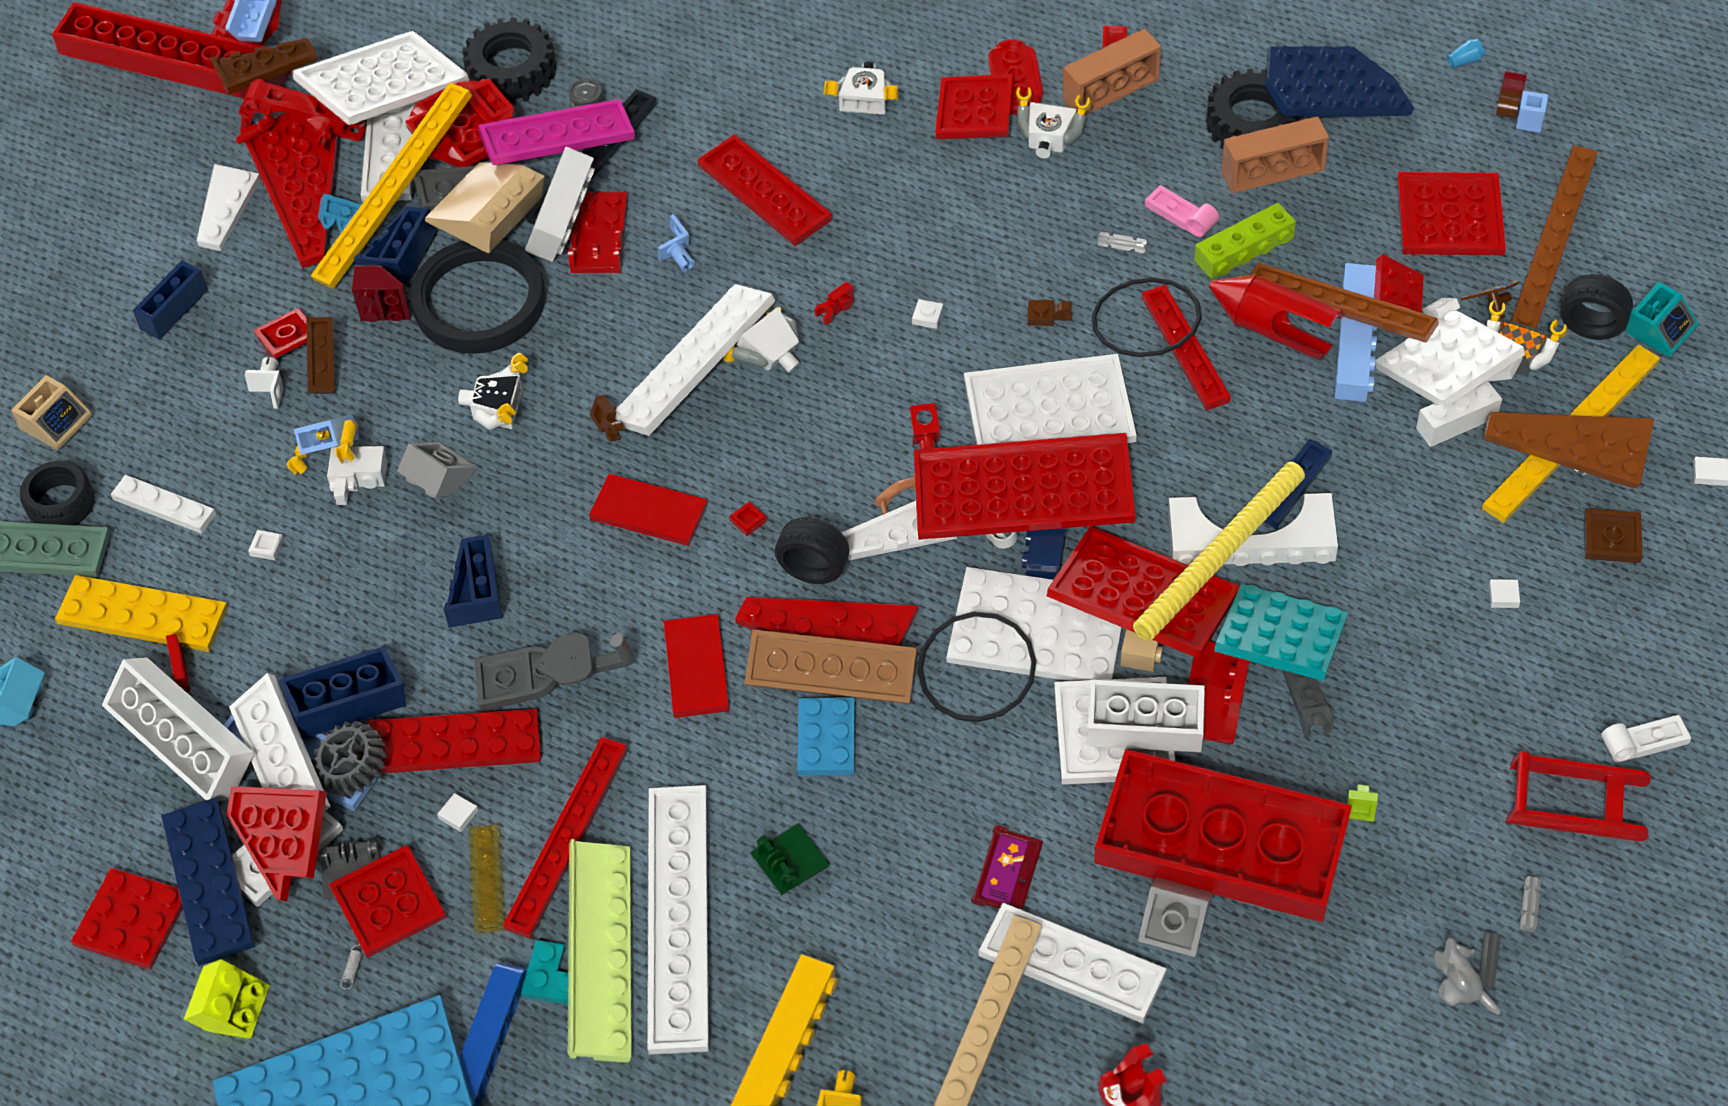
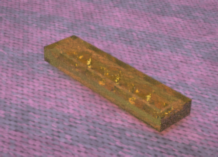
[468,825,505,934]

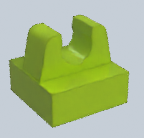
[1347,784,1378,822]

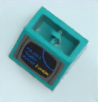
[1625,282,1699,358]

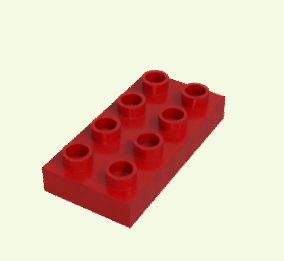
[1094,749,1352,923]

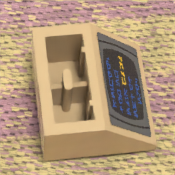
[11,375,92,450]

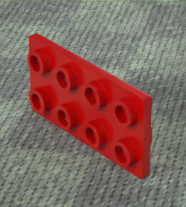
[1188,641,1250,745]

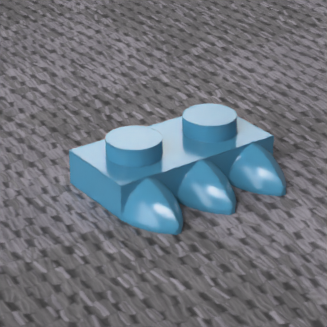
[318,194,362,233]

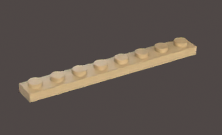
[934,915,1042,1106]

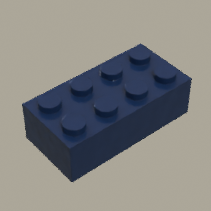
[278,646,406,739]

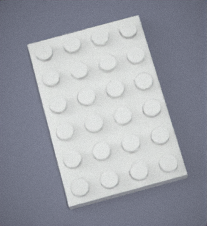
[293,31,469,125]
[964,354,1137,445]
[946,567,1122,681]

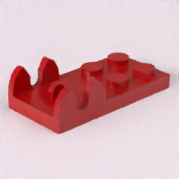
[568,192,628,273]

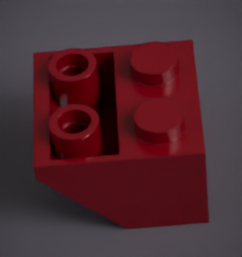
[352,265,411,322]

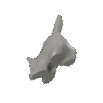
[1434,938,1501,1015]

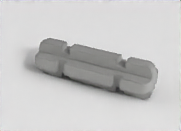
[1098,231,1147,254]
[1520,876,1541,932]

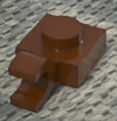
[1028,300,1072,326]

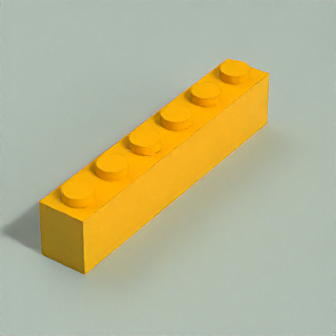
[731,954,838,1106]

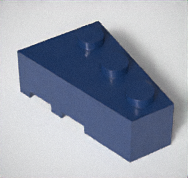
[354,206,437,284]
[444,534,503,628]

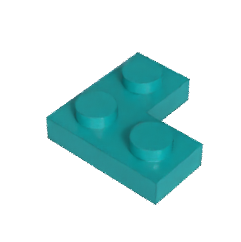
[521,940,568,1005]

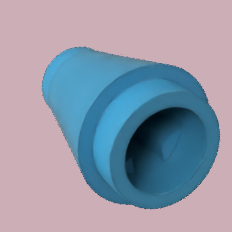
[1447,38,1485,69]

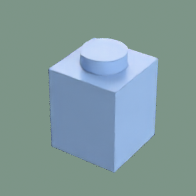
[1516,91,1548,133]

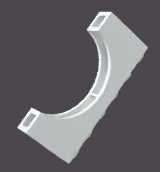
[1168,493,1338,566]

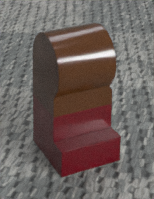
[1496,71,1527,119]

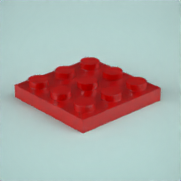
[935,74,1014,140]
[329,845,446,958]
[71,868,183,970]

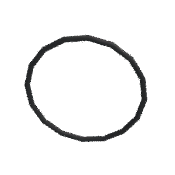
[1092,277,1202,357]
[917,611,1037,722]

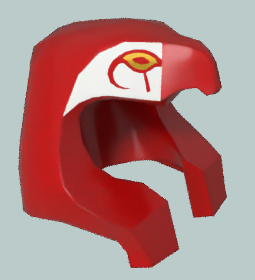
[1097,1043,1167,1106]

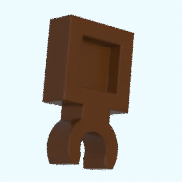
[590,395,624,442]

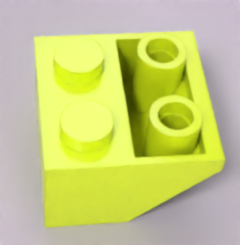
[184,959,270,1039]

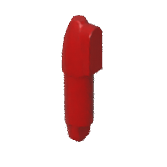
[235,116,276,144]

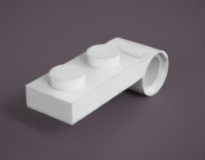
[1601,715,1691,762]

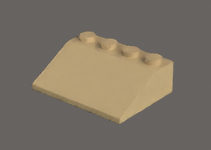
[425,162,544,254]

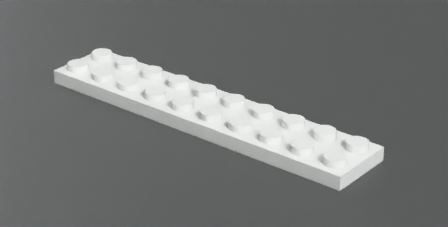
[648,785,709,1054]

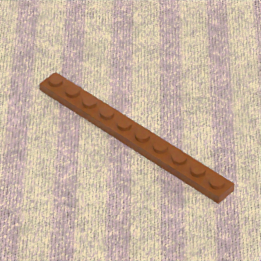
[1511,145,1598,329]

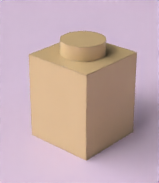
[1120,629,1163,672]

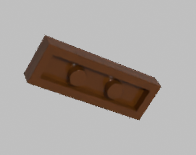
[306,317,334,394]

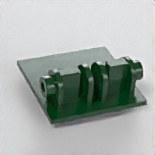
[750,824,830,896]

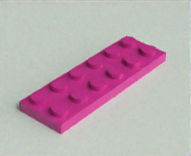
[479,99,635,166]

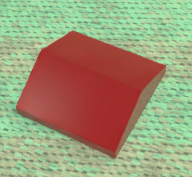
[253,308,307,359]

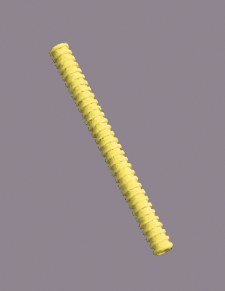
[1133,462,1305,641]

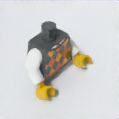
[1486,301,1568,380]

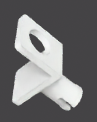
[245,357,283,409]

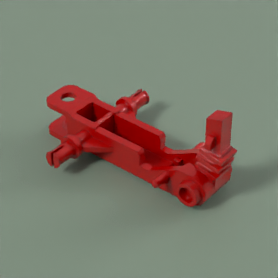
[238,79,366,150]

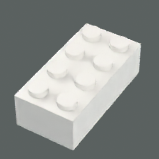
[525,147,594,262]
[1087,680,1204,752]

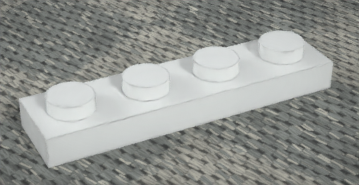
[111,475,216,534]

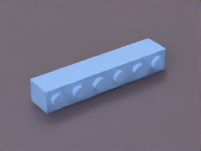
[1334,263,1377,402]

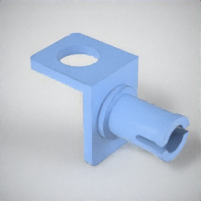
[658,214,696,272]

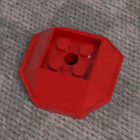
[405,79,515,168]

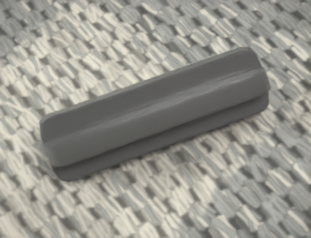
[1479,932,1501,989]

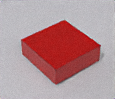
[729,501,767,536]

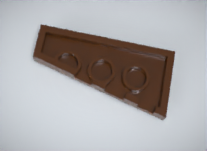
[210,38,318,95]

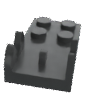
[413,163,511,212]

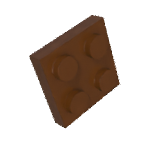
[1584,508,1643,563]

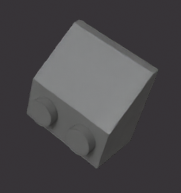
[397,442,478,498]
[1138,877,1213,957]

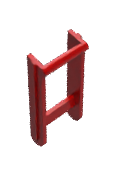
[1506,751,1651,842]

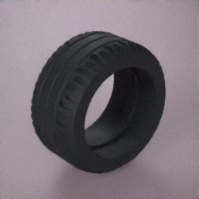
[1560,274,1633,340]
[20,461,94,525]
[775,517,850,584]

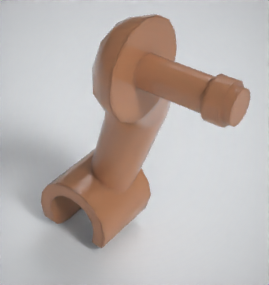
[875,473,916,515]

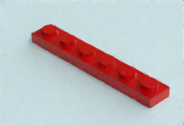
[1142,285,1231,411]

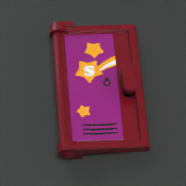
[971,825,1043,911]

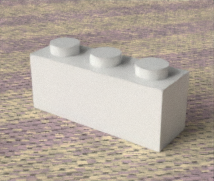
[1416,380,1502,447]

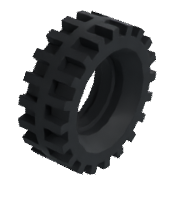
[462,17,556,104]
[1206,68,1300,149]

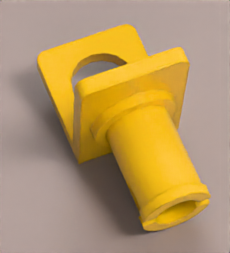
[817,1070,862,1106]

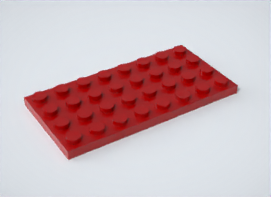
[914,433,1136,540]

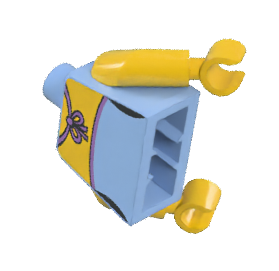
[287,414,359,475]

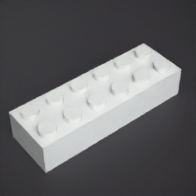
[102,657,254,801]

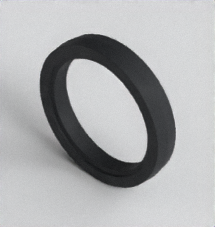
[411,240,545,354]

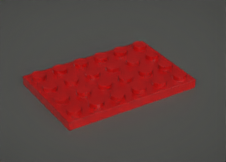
[1046,526,1240,659]

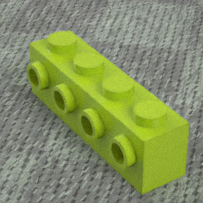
[1194,203,1296,280]

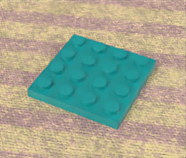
[1214,584,1348,681]

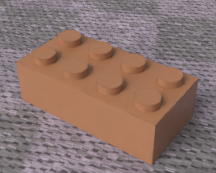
[1063,29,1161,115]
[1221,116,1329,194]

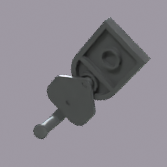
[475,633,634,711]

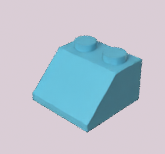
[0,657,45,726]

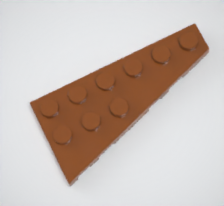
[1483,412,1654,489]

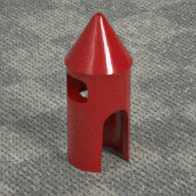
[1209,273,1344,361]

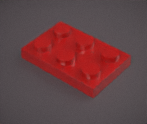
[1374,254,1424,313]

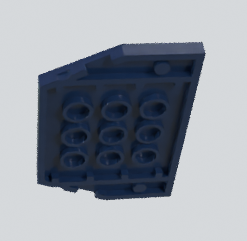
[1265,46,1414,116]

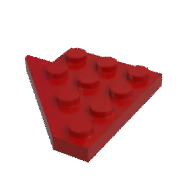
[227,786,327,902]

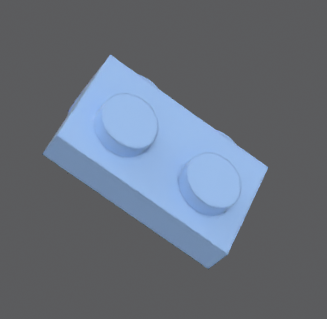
[226,0,277,42]

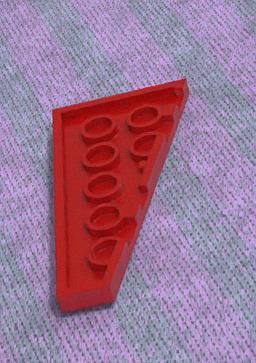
[735,597,918,646]

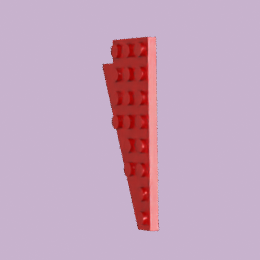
[239,113,339,269]

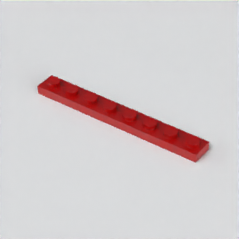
[503,737,628,939]

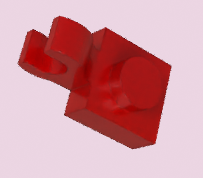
[814,281,854,325]

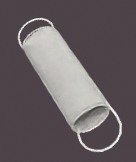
[341,945,363,989]

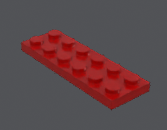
[697,134,832,246]
[368,709,541,774]

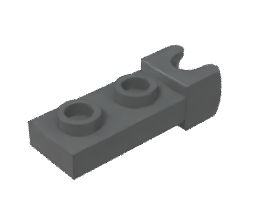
[1283,670,1333,737]

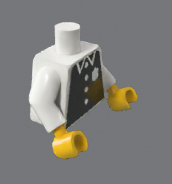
[458,353,528,430]

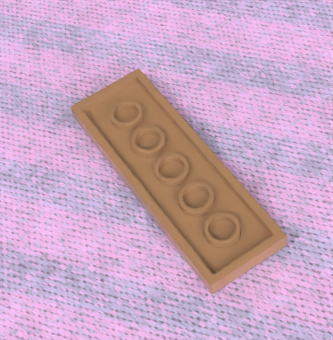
[745,630,918,705]

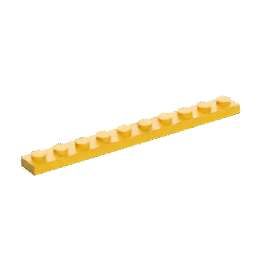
[311,82,472,289]
[1482,344,1660,523]

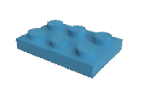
[797,697,855,776]

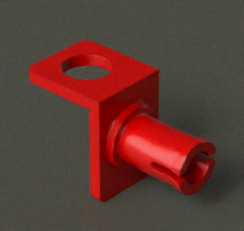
[910,403,940,449]

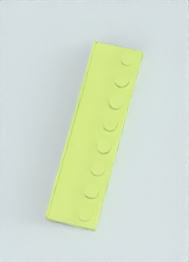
[568,839,631,1062]

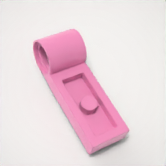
[1145,185,1220,237]

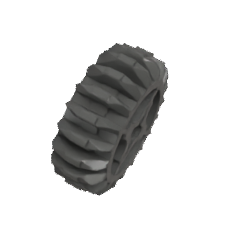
[311,721,388,797]

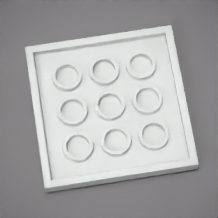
[1375,310,1525,408]
[1054,677,1175,784]

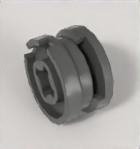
[569,78,604,108]

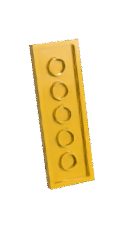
[55,575,228,652]

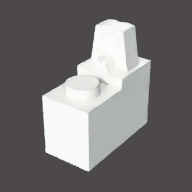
[327,446,388,505]

